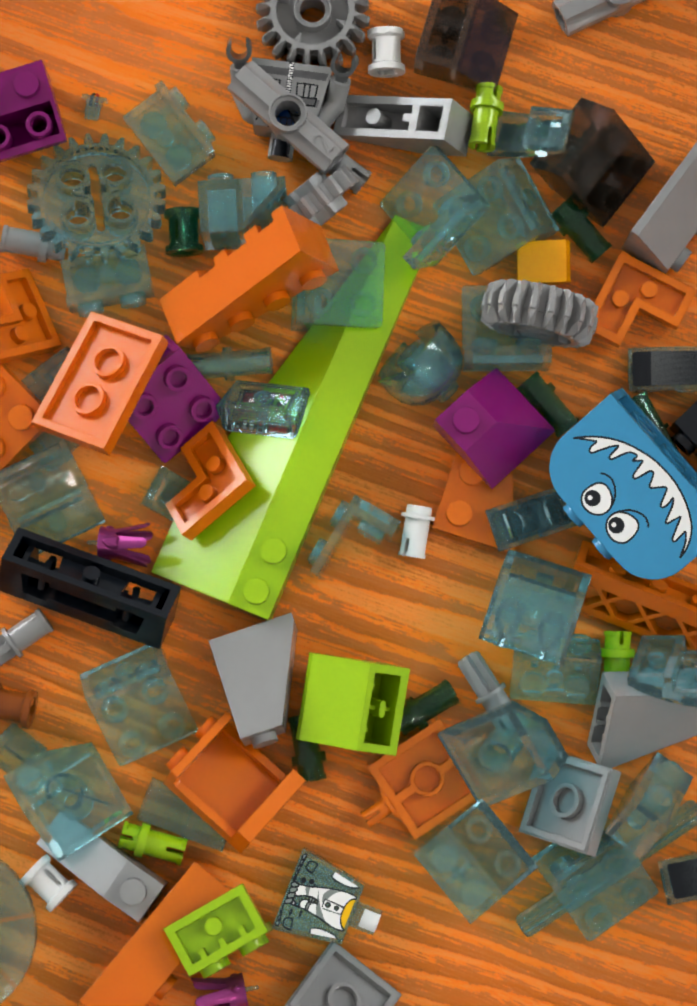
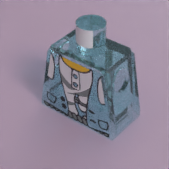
[272,847,382,944]

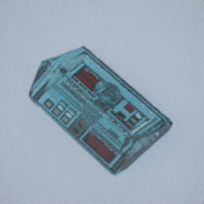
[216,380,310,439]

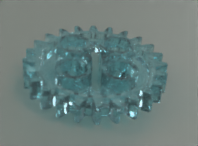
[27,133,166,266]

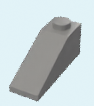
[333,95,473,157]
[36,808,169,923]

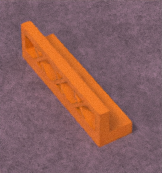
[558,540,697,658]

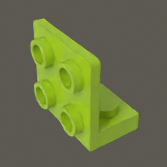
[163,884,274,979]

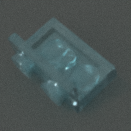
[123,80,216,187]
[60,244,155,317]
[509,630,602,705]

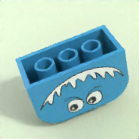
[549,388,697,580]

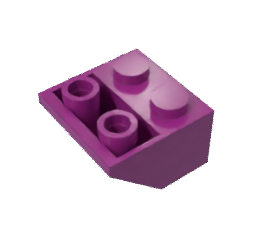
[0,60,67,163]

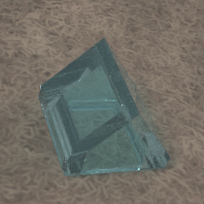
[139,465,191,521]
[0,723,48,783]

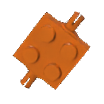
[360,718,494,840]

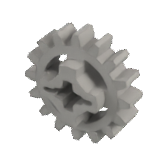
[283,165,358,226]

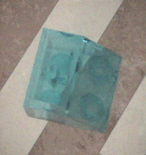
[198,171,288,250]
[478,549,592,666]
[413,798,538,924]

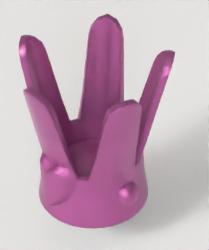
[87,523,153,567]
[191,973,259,1006]

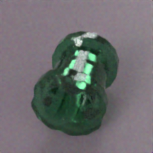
[164,207,204,257]

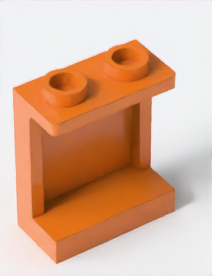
[163,711,306,854]

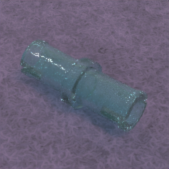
[186,347,273,381]

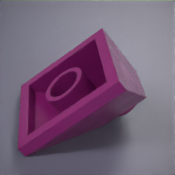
[433,367,555,489]

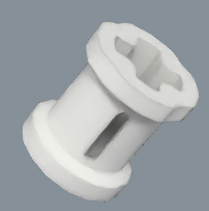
[367,26,405,78]
[19,853,78,912]

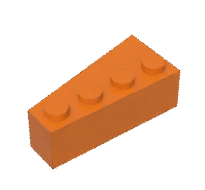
[159,205,339,352]
[77,861,230,1006]

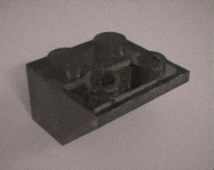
[414,0,518,91]
[530,98,655,227]

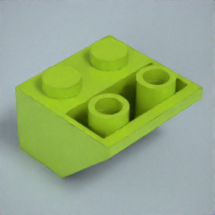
[296,652,410,756]

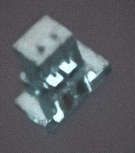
[81,93,109,121]

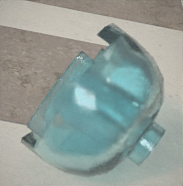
[378,321,463,406]

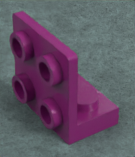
[128,334,228,463]

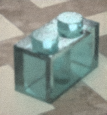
[604,751,693,859]

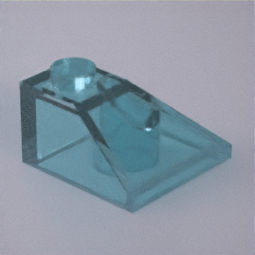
[438,700,569,809]
[3,742,134,862]

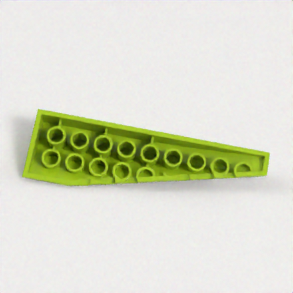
[151,215,435,621]

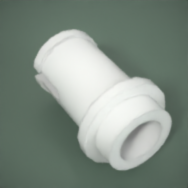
[398,504,435,559]

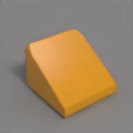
[517,239,571,285]

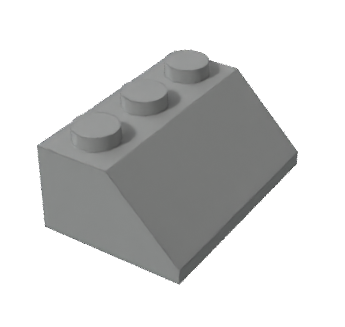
[621,142,697,274]

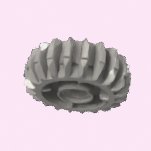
[256,0,370,67]
[481,278,599,348]

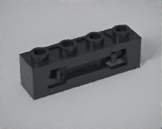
[0,527,181,650]

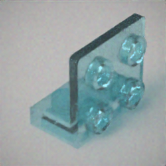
[380,146,491,270]
[434,157,560,276]
[291,238,385,332]
[461,285,552,371]
[307,495,401,580]
[80,645,198,766]
[530,817,659,941]

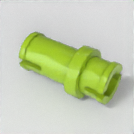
[468,82,504,153]
[600,631,635,672]
[117,821,188,866]

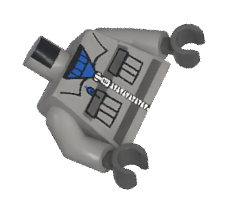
[226,37,359,162]

